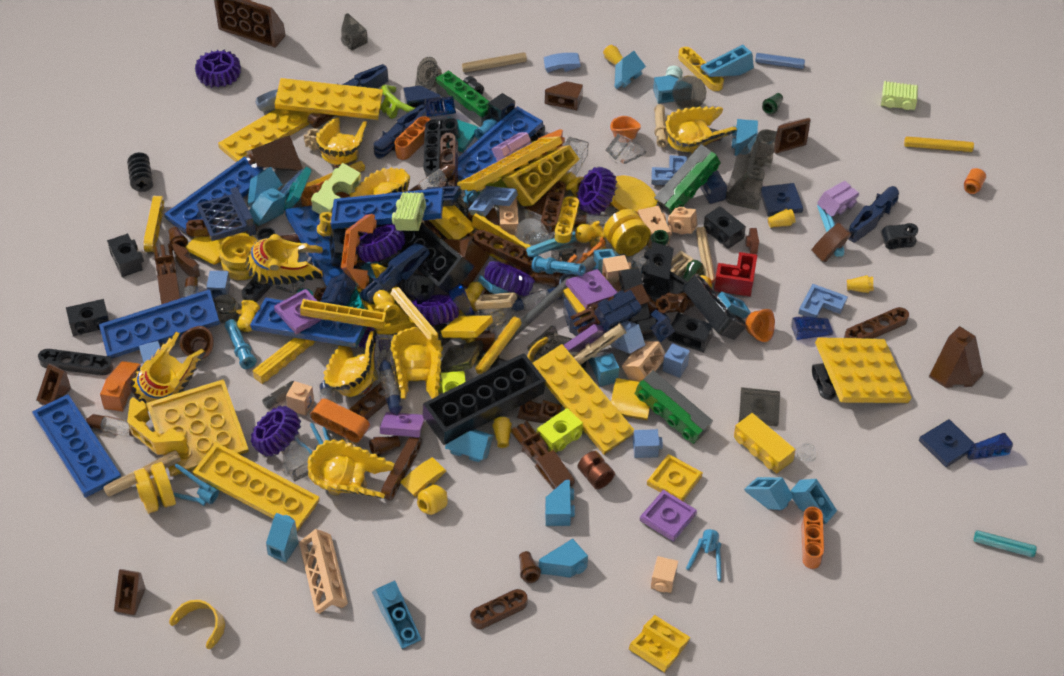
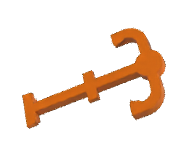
[568,237,605,264]

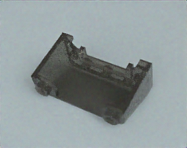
[725,129,777,210]

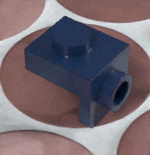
[650,310,675,342]

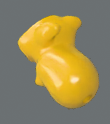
[559,172,584,197]
[575,221,605,247]
[458,282,485,312]
[373,290,400,321]
[236,300,260,332]

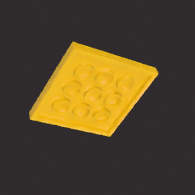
[815,337,911,403]
[146,379,249,477]

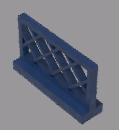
[196,187,257,241]

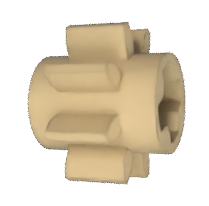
[303,129,320,150]

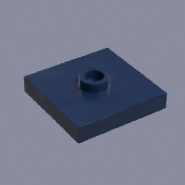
[759,183,803,216]
[919,419,977,467]

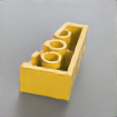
[501,145,580,206]

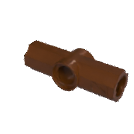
[655,293,694,313]

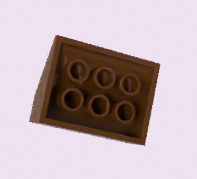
[214,0,285,48]

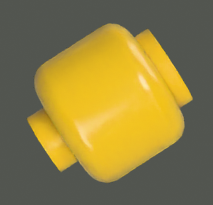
[417,485,448,515]

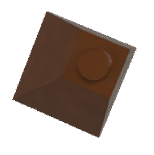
[774,118,811,154]

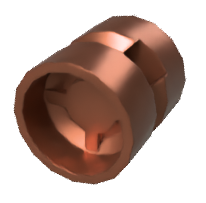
[577,451,615,490]

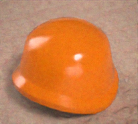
[610,116,641,142]
[745,309,775,342]

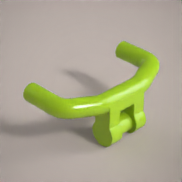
[380,85,415,119]

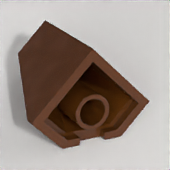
[246,135,303,171]
[443,239,489,290]
[929,326,984,388]

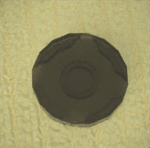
[672,75,707,109]

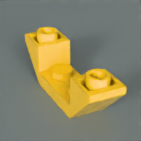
[127,397,189,455]

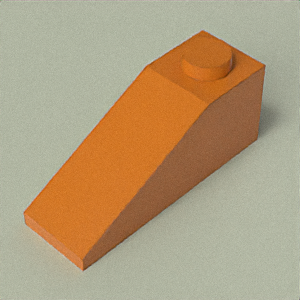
[100,361,141,412]

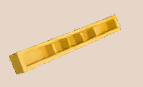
[300,299,386,329]
[252,337,316,384]

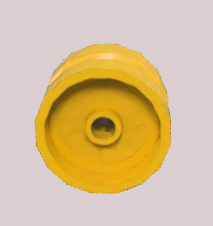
[603,209,651,256]
[219,233,258,280]
[134,462,176,514]

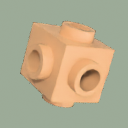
[668,207,698,234]

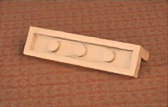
[299,529,348,613]

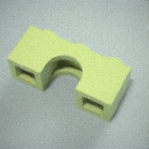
[311,163,361,218]

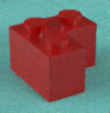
[714,252,758,297]

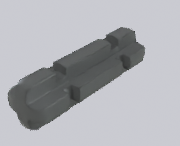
[262,381,294,409]

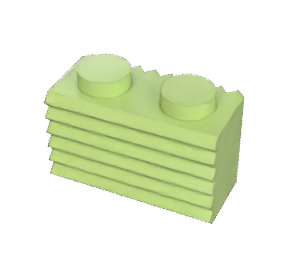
[881,81,918,110]
[392,192,426,231]

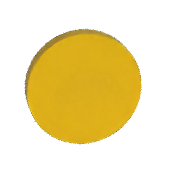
[611,175,657,214]

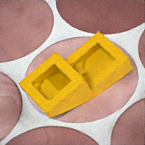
[400,457,446,497]

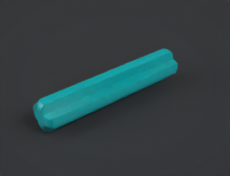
[973,530,1037,557]

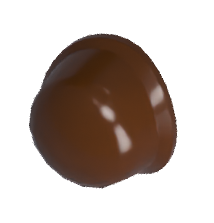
[180,326,214,359]

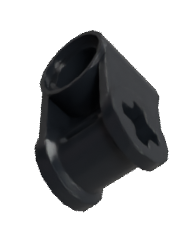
[881,223,918,249]
[812,363,837,400]

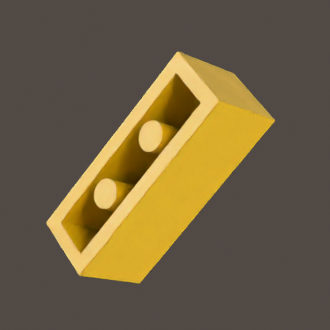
[734,413,796,474]

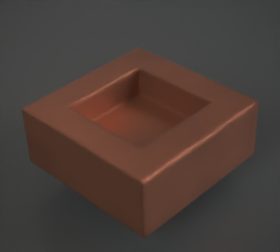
[745,228,759,254]

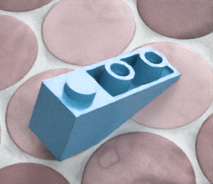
[372,580,422,649]

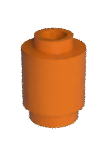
[964,168,987,194]

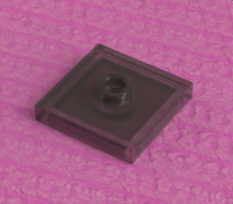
[440,340,484,375]
[739,387,780,426]

